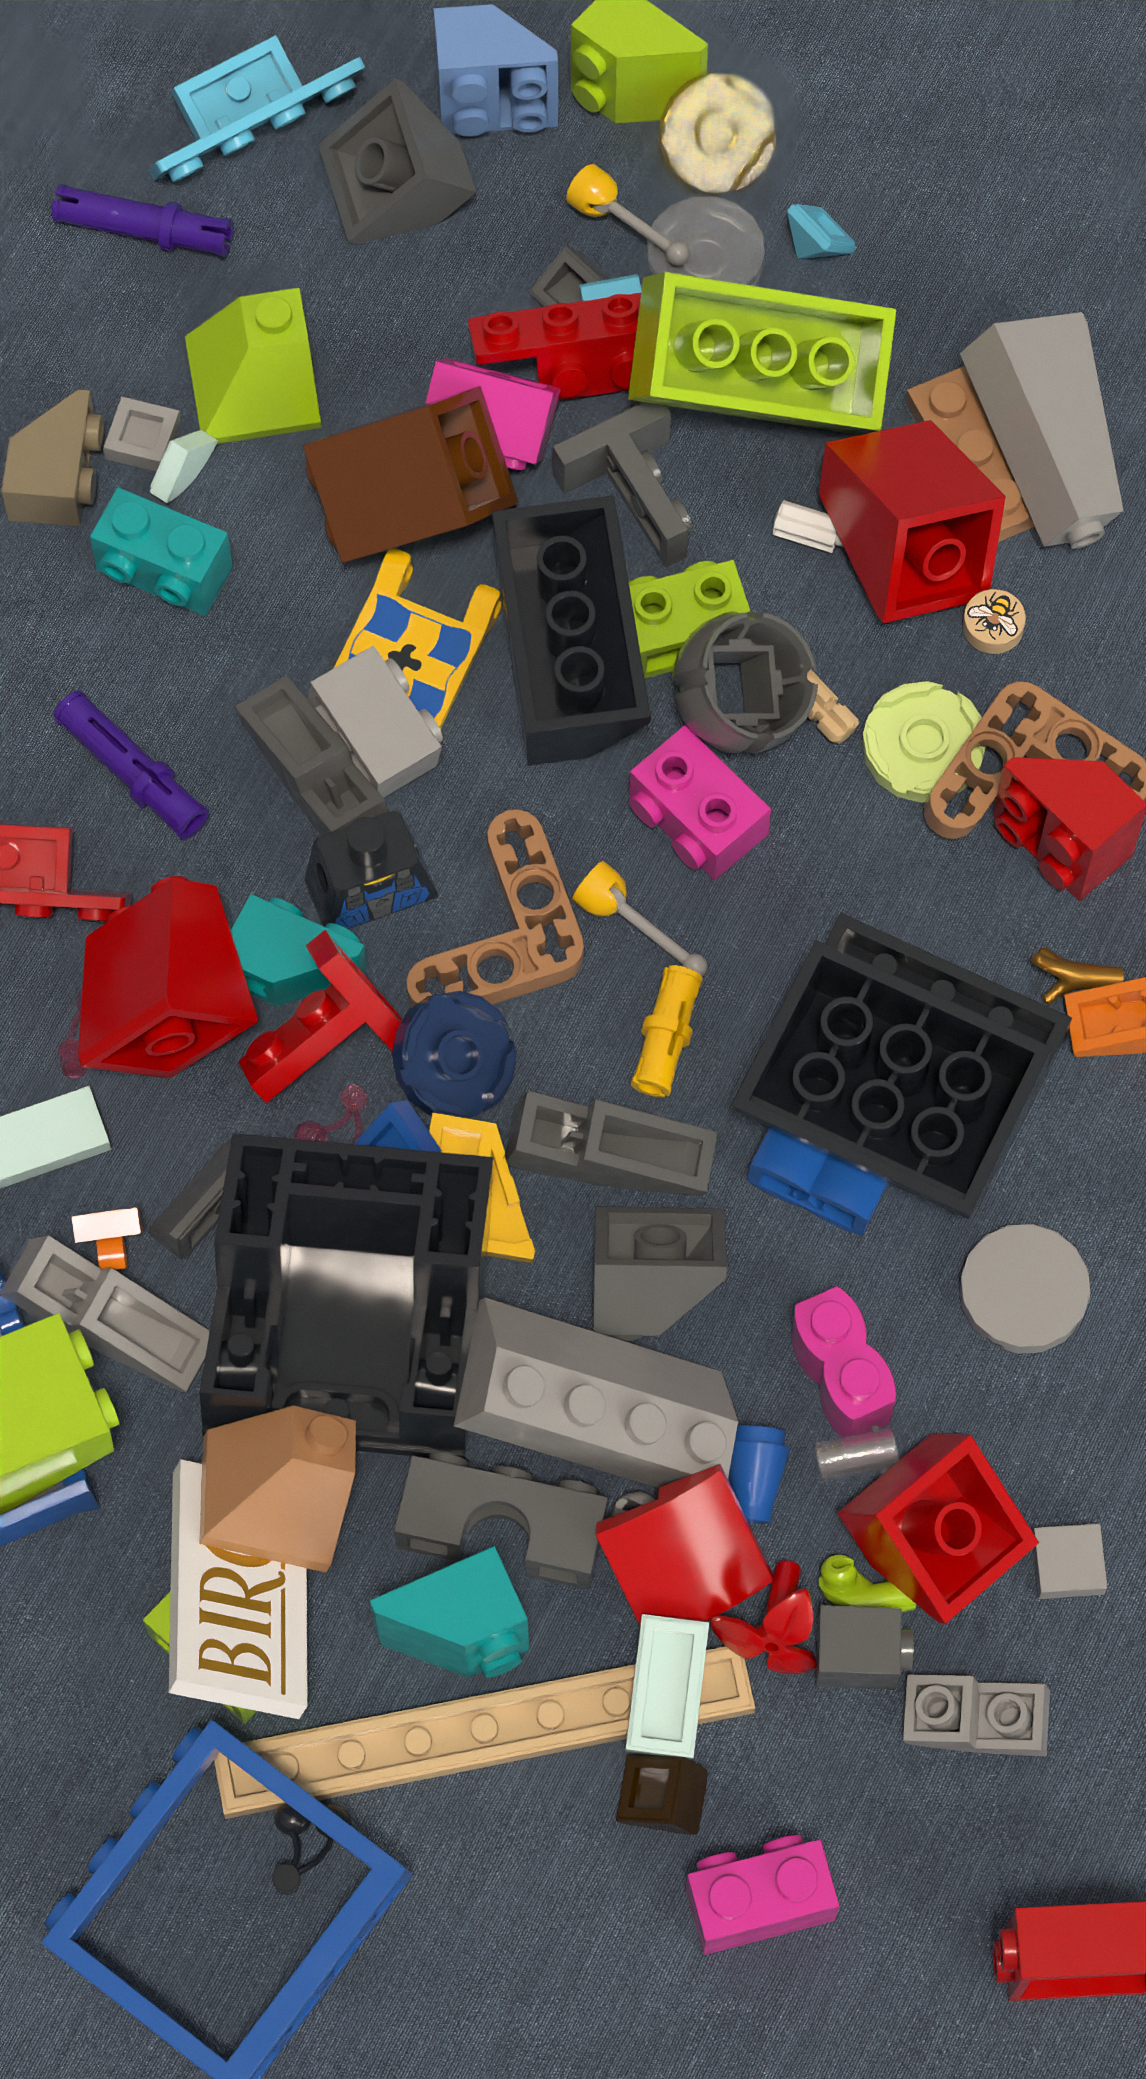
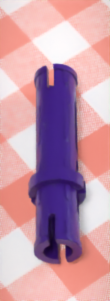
[52,184,233,257]
[54,690,209,840]

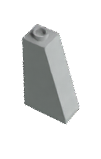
[960,312,1124,549]

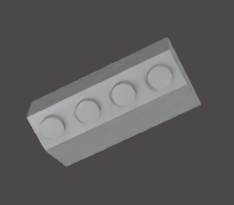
[454,1297,738,1488]

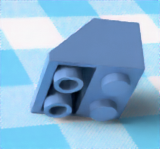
[434,4,558,137]

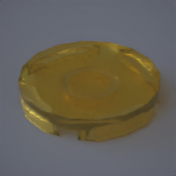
[659,72,776,193]

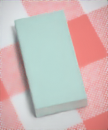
[0,1086,112,1189]
[625,1614,709,1760]

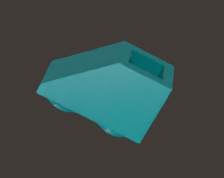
[230,894,367,1007]

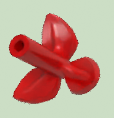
[710,1560,817,1675]

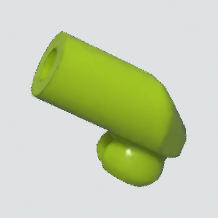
[819,1555,916,1612]

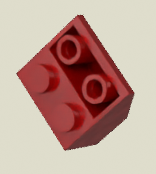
[992,757,1146,902]

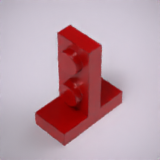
[238,930,403,1103]

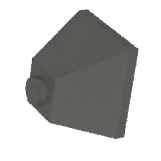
[318,79,477,245]
[593,1206,727,1341]

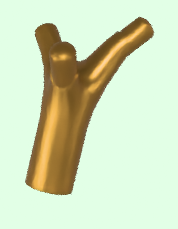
[1031,947,1124,1005]

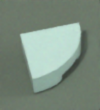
[150,430,218,503]

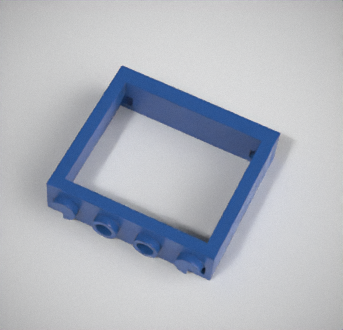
[41,1719,413,2079]

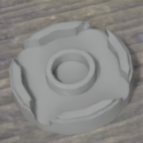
[959,1224,1091,1354]

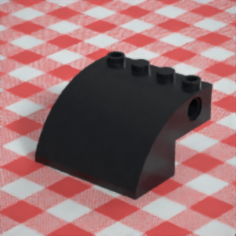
[199,1133,494,1459]

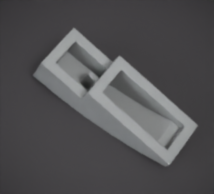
[0,1235,210,1392]

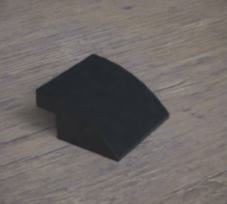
[731,913,1072,1220]

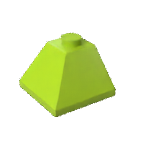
[185,288,322,444]

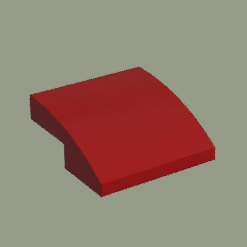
[596,1464,773,1625]

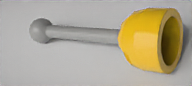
[566,164,690,266]
[572,861,708,977]

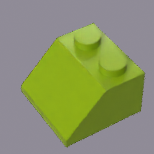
[571,0,708,124]

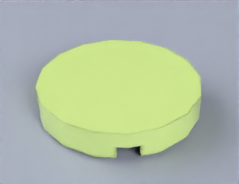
[862,681,986,803]

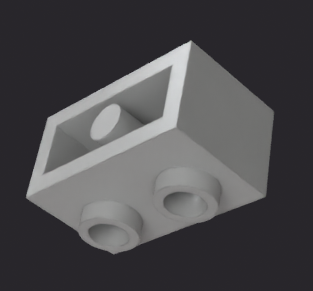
[308,645,443,798]

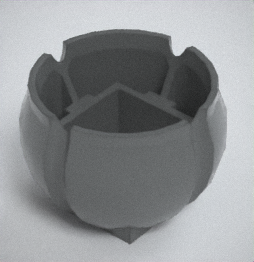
[672,611,818,753]

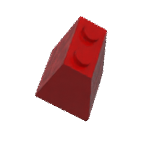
[819,420,1006,623]
[78,876,259,1078]

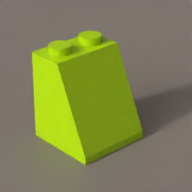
[0,1313,120,1515]

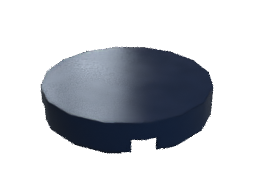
[392,991,517,1118]

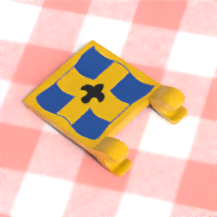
[333,548,502,730]

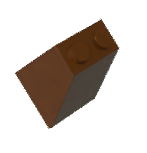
[303,386,518,563]

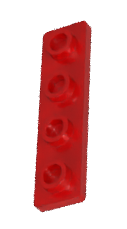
[468,293,641,401]
[0,823,132,921]

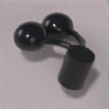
[272,1803,352,1895]

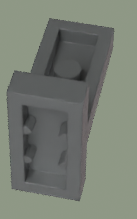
[553,402,692,568]

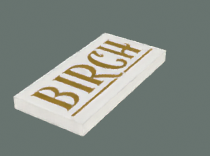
[169,1459,307,1719]

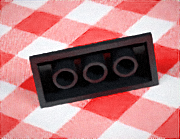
[492,495,651,765]

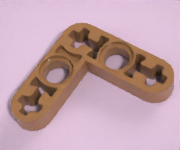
[924,681,1146,839]
[406,809,584,1008]

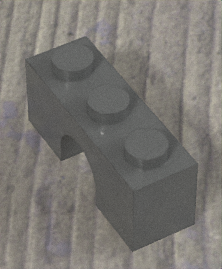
[394,1452,608,1590]

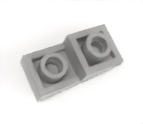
[903,1675,1050,1756]

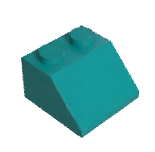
[369,1546,529,1678]

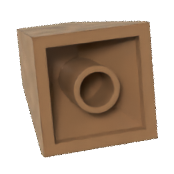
[199,1406,356,1573]

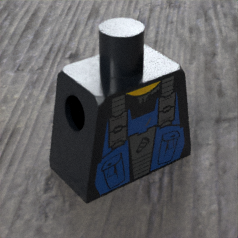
[305,810,438,929]

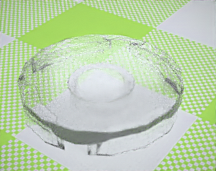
[647,196,765,286]

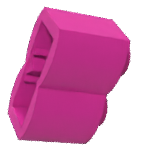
[791,1286,896,1442]

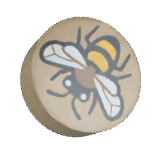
[963,589,1026,654]

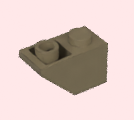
[1,389,104,527]

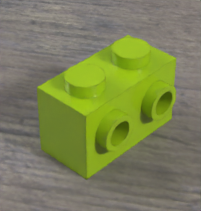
[629,560,750,678]

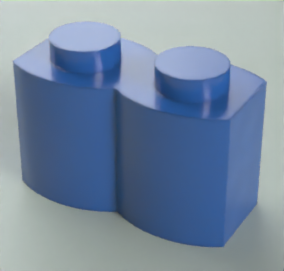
[747,1127,889,1236]

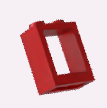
[993,1901,1146,2001]

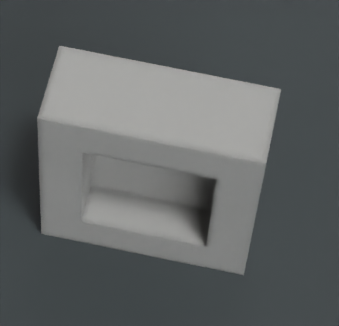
[104,396,181,472]
[1033,1524,1108,1599]

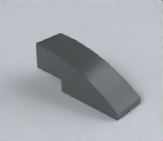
[235,675,389,835]
[505,1090,718,1196]

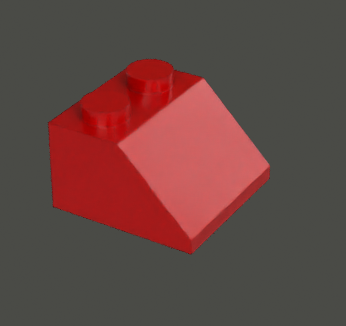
[837,1434,1039,1624]

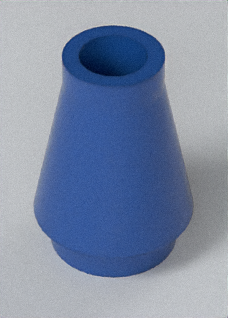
[729,1425,791,1524]

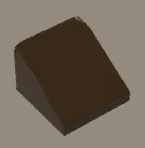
[616,1755,708,1835]

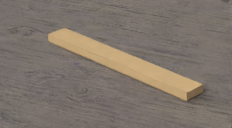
[214,1646,755,1819]

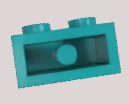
[90,487,233,616]

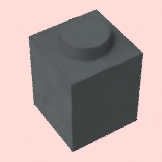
[816,1605,914,1690]

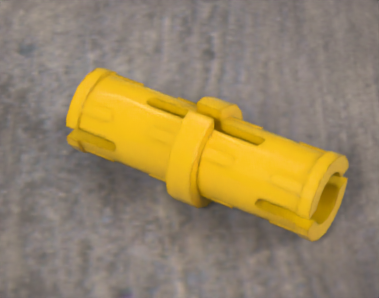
[631,965,703,1098]

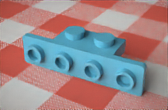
[148,35,365,183]

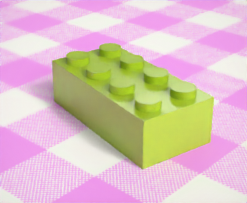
[628,272,896,434]

